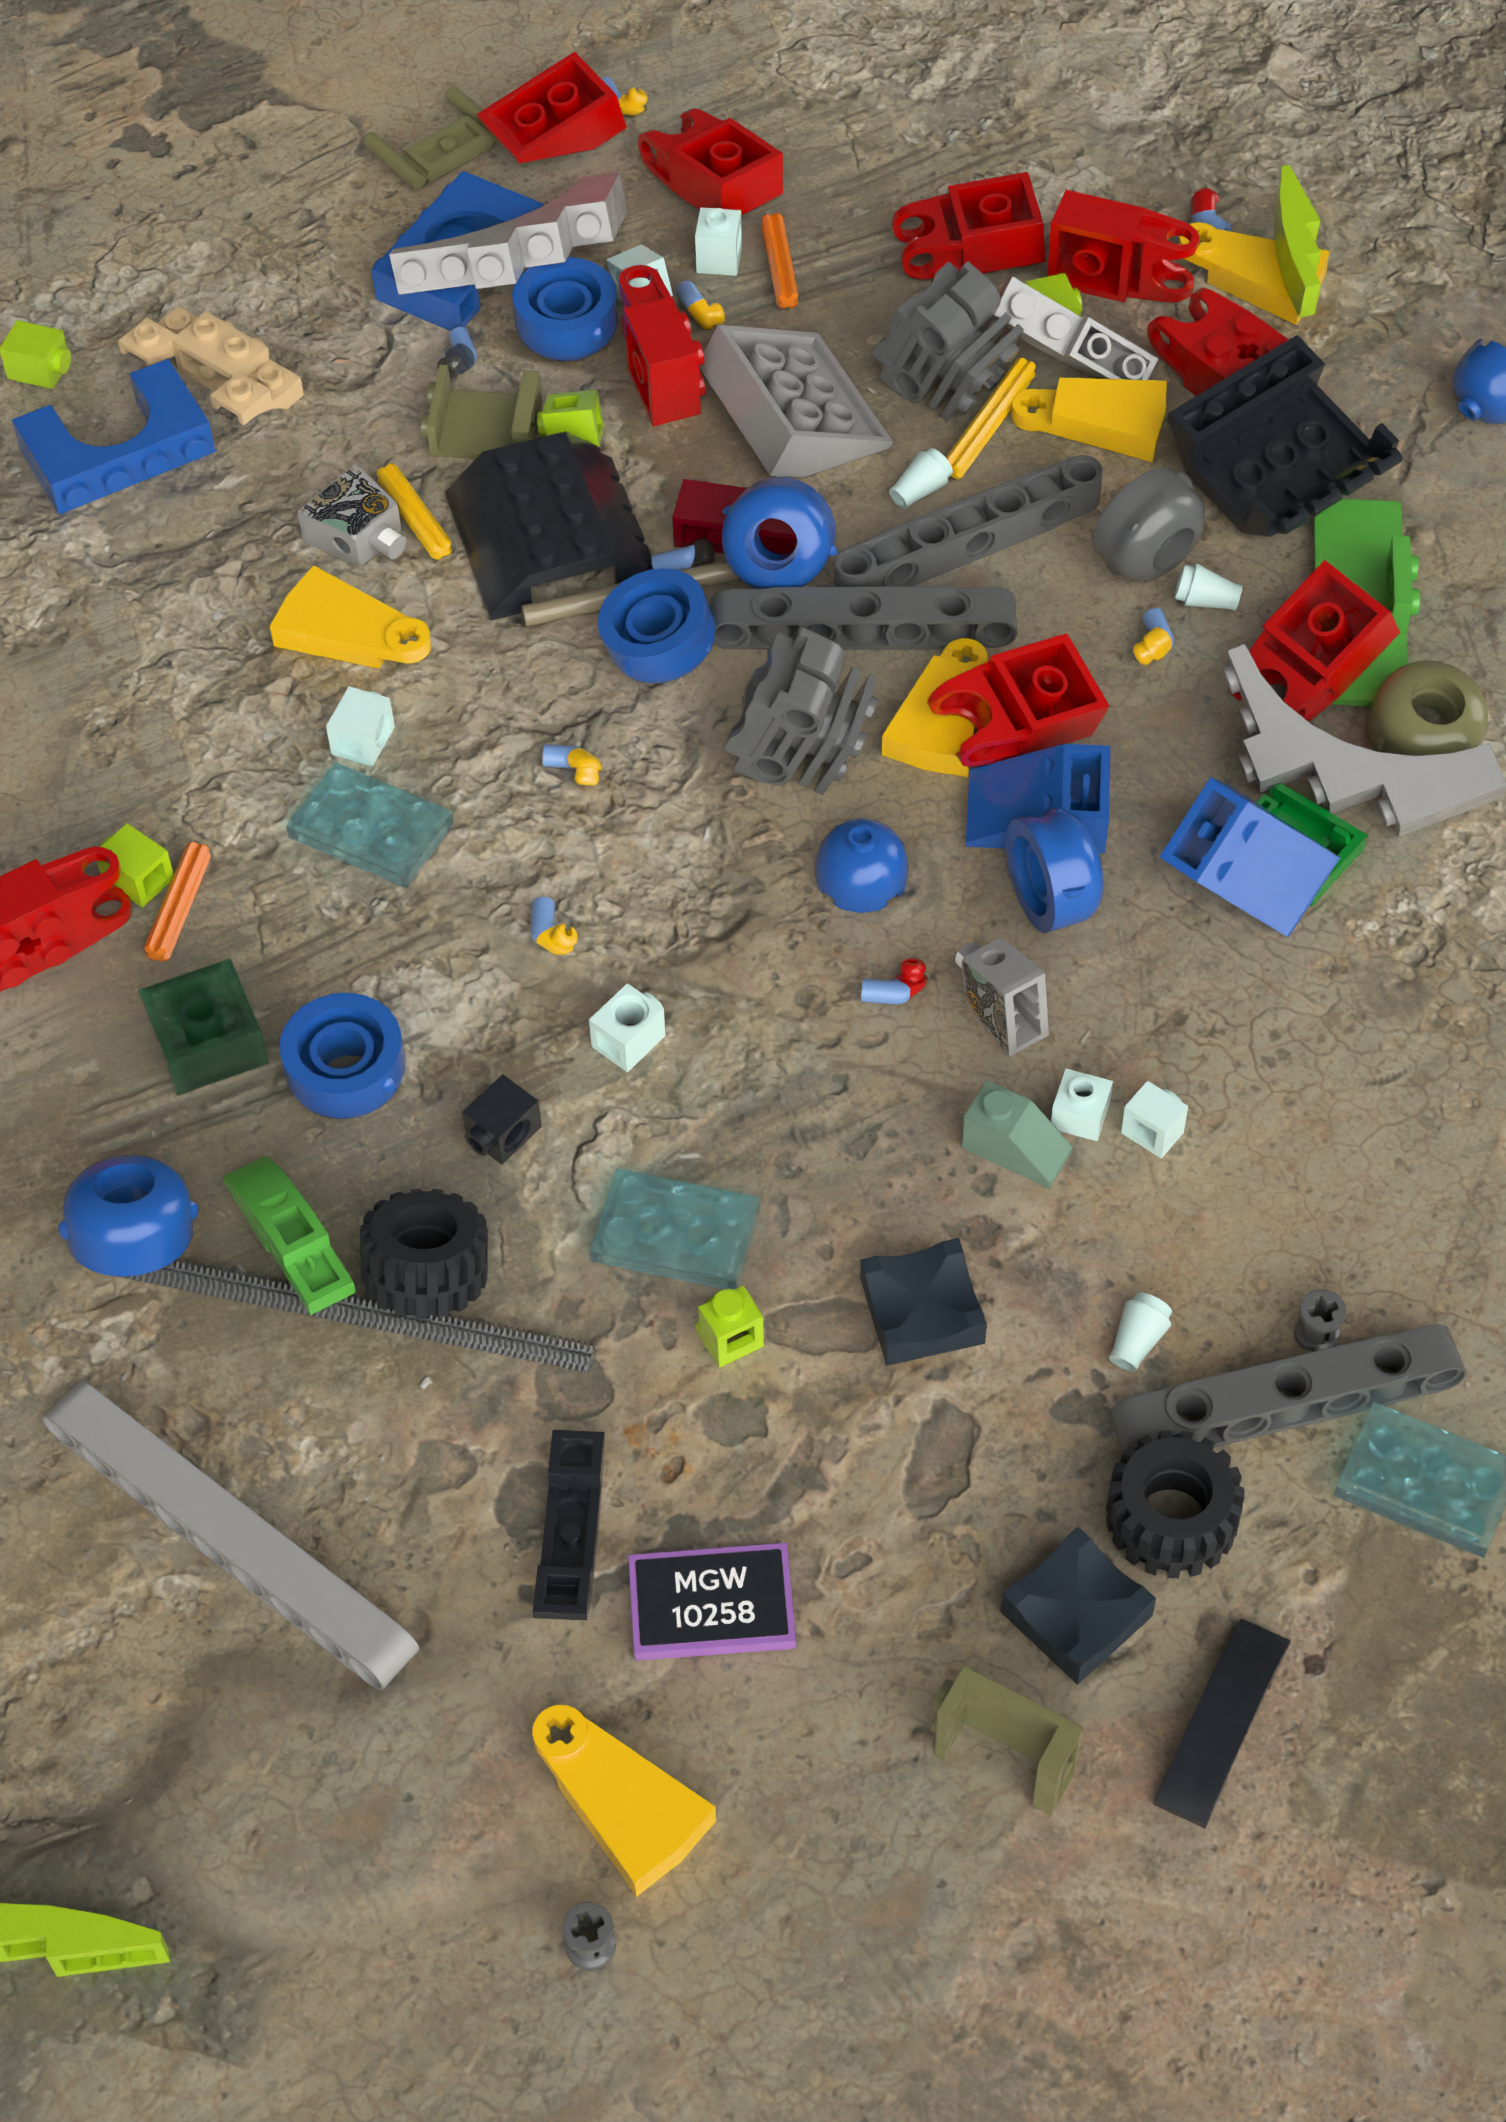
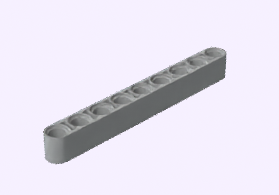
[42,1380,419,1691]

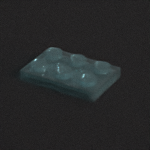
[286,762,454,888]
[590,1168,761,1290]
[1334,1402,1506,1558]

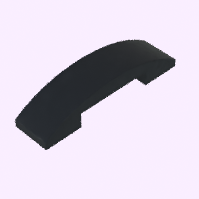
[532,1430,605,1620]
[1154,1618,1291,1829]

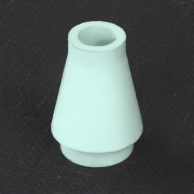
[889,448,953,509]
[1174,563,1243,611]
[1109,1292,1172,1372]

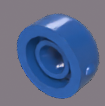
[512,257,618,362]
[721,477,837,589]
[598,568,716,684]
[1006,808,1104,933]
[280,993,406,1119]
[58,1155,199,1277]

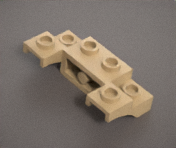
[118,306,304,425]

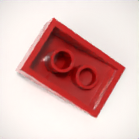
[477,51,627,164]

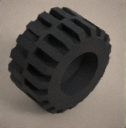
[360,1188,488,1319]
[1106,1430,1245,1579]

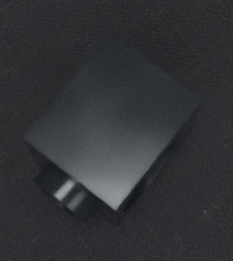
[462,1074,542,1165]

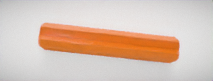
[761,213,799,310]
[144,841,211,962]

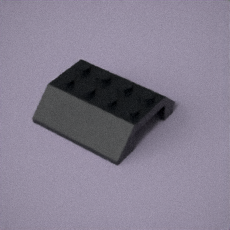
[1167,335,1403,537]
[445,431,653,621]

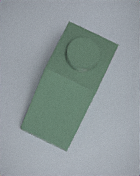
[962,1080,1073,1189]

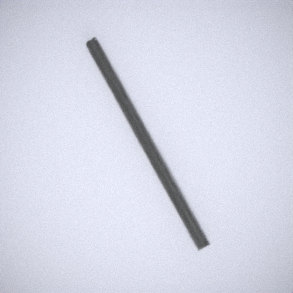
[118,1259,596,1373]

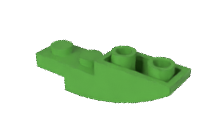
[222,1155,356,1315]

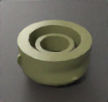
[1366,660,1488,756]

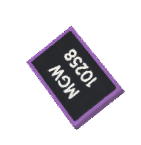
[628,1543,796,1661]

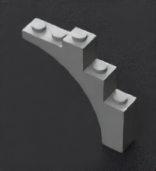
[389,172,628,295]
[1222,644,1506,837]

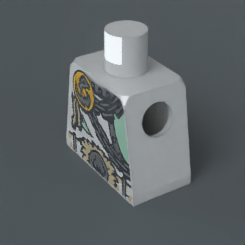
[297,464,407,566]
[955,939,1049,1057]

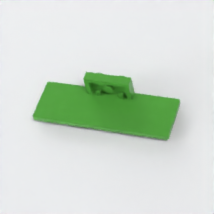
[1313,499,1420,706]

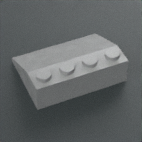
[699,324,893,477]

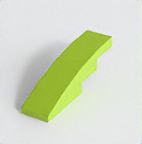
[1274,165,1321,318]
[0,1903,170,1977]

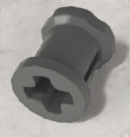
[1294,1289,1347,1352]
[562,1902,616,1971]

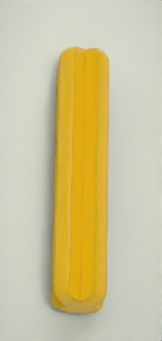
[377,463,452,560]

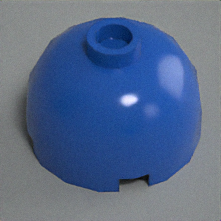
[1452,339,1506,424]
[815,818,909,913]

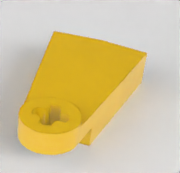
[1178,222,1330,325]
[1011,377,1167,463]
[270,565,432,669]
[882,638,988,778]
[532,1705,716,1897]

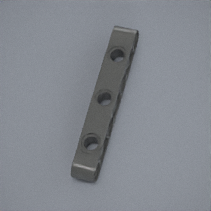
[834,455,1103,587]
[710,586,1017,650]
[1109,1324,1467,1452]

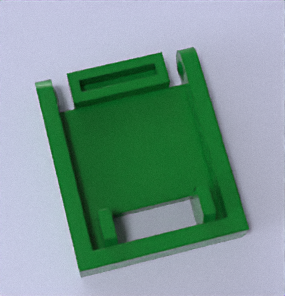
[1256,783,1368,907]

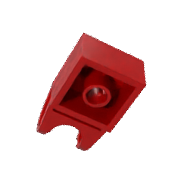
[638,108,783,216]
[891,172,1046,279]
[1047,189,1200,303]
[618,265,706,427]
[1147,288,1289,396]
[1228,560,1400,722]
[927,633,1110,767]
[0,846,132,992]

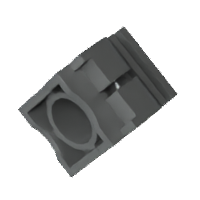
[872,261,1024,422]
[723,627,878,795]

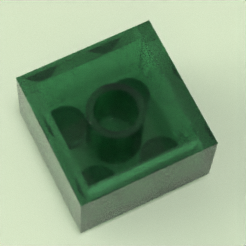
[139,958,269,1096]

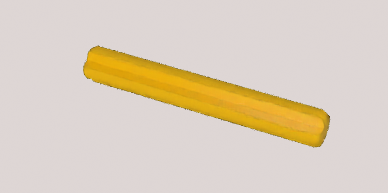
[945,357,1036,480]

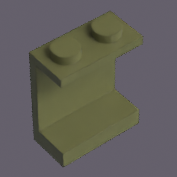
[421,365,543,459]
[931,1666,1084,1815]

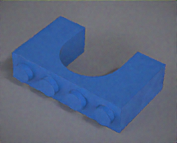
[372,171,544,331]
[12,358,216,515]

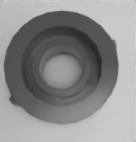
[1093,468,1205,581]

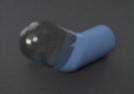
[437,327,477,379]
[651,538,716,570]

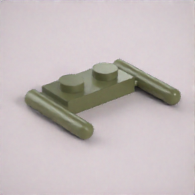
[363,87,499,190]

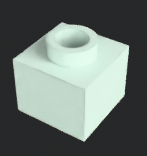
[1051,1069,1113,1141]
[1121,1081,1188,1159]

